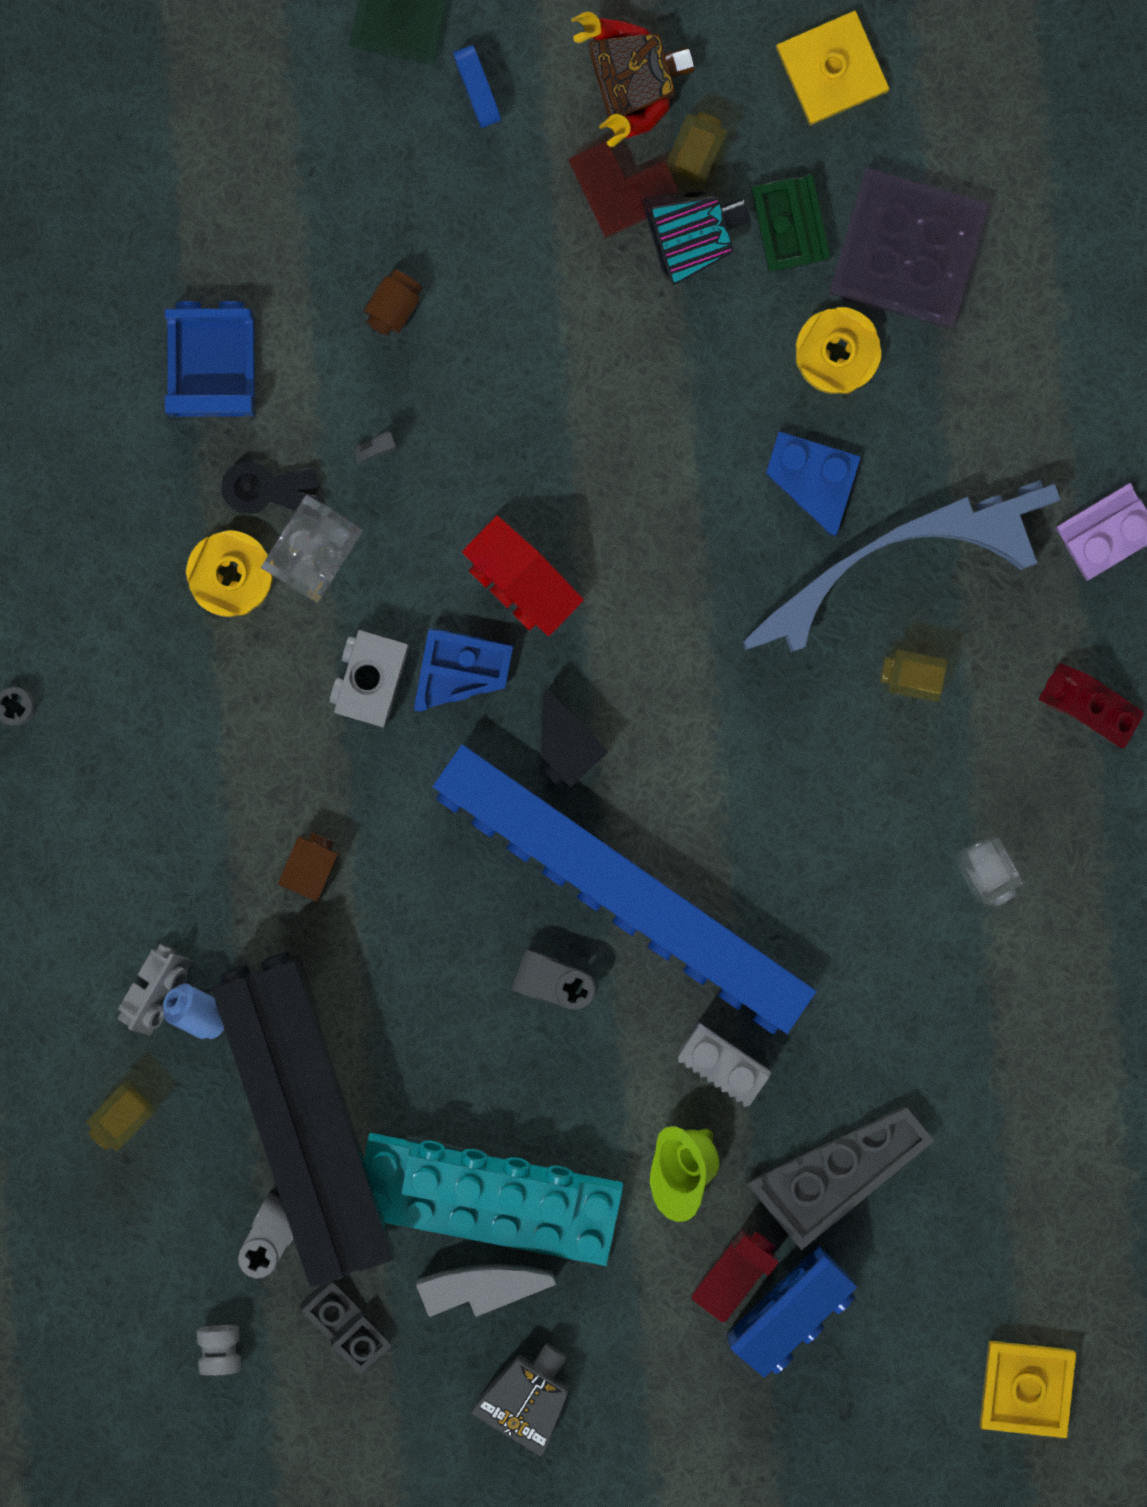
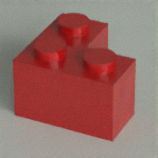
[461,515,584,637]

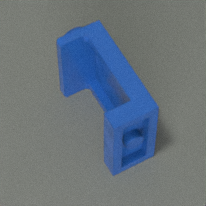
[165,301,255,417]

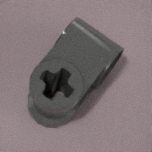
[510,948,596,1010]

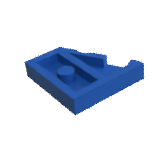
[765,432,861,537]
[414,628,514,711]

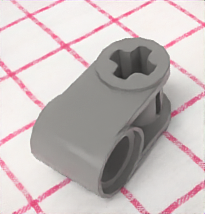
[238,1192,293,1278]

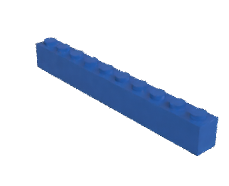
[432,744,817,1035]

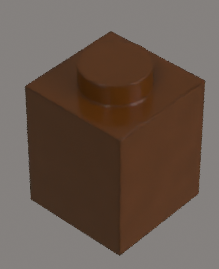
[277,832,340,901]

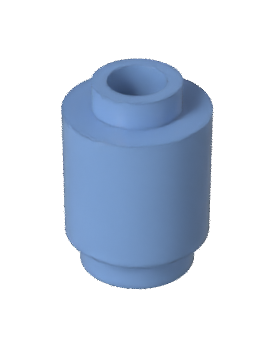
[163,983,224,1039]

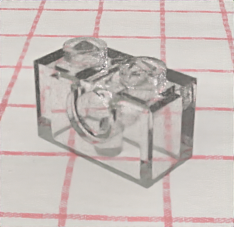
[261,495,363,603]
[951,836,1023,907]

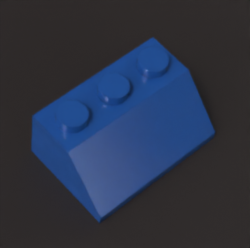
[726,1245,857,1378]

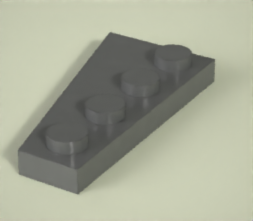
[746,1106,934,1250]

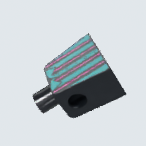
[641,187,750,285]

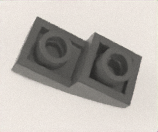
[299,1280,392,1375]

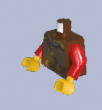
[571,11,695,147]

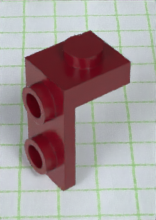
[1038,663,1144,748]
[691,1229,779,1323]

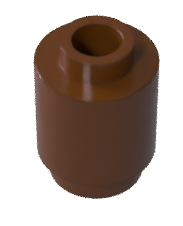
[363,269,423,337]

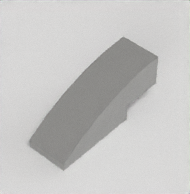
[416,1264,556,1317]

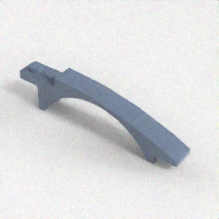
[742,480,1060,652]

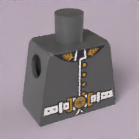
[471,1343,568,1457]

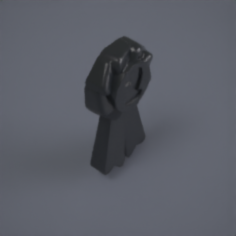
[222,462,325,519]

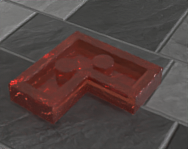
[568,141,679,239]

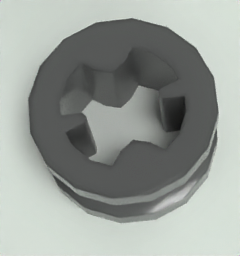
[0,687,35,726]

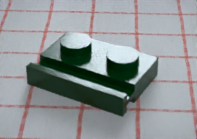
[751,174,830,273]

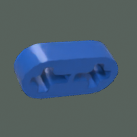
[452,45,501,128]

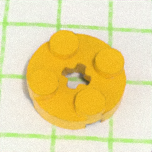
[795,307,881,394]
[186,530,273,617]

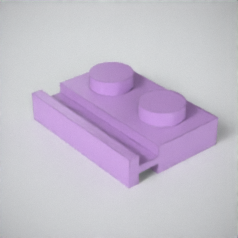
[1055,483,1147,581]

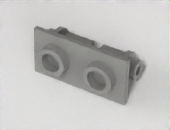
[117,944,193,1035]

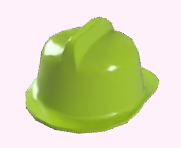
[650,1126,720,1222]

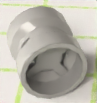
[196,1325,242,1376]

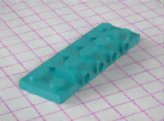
[364,1133,623,1266]

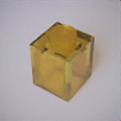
[666,112,727,185]
[879,650,948,703]
[86,1081,157,1152]

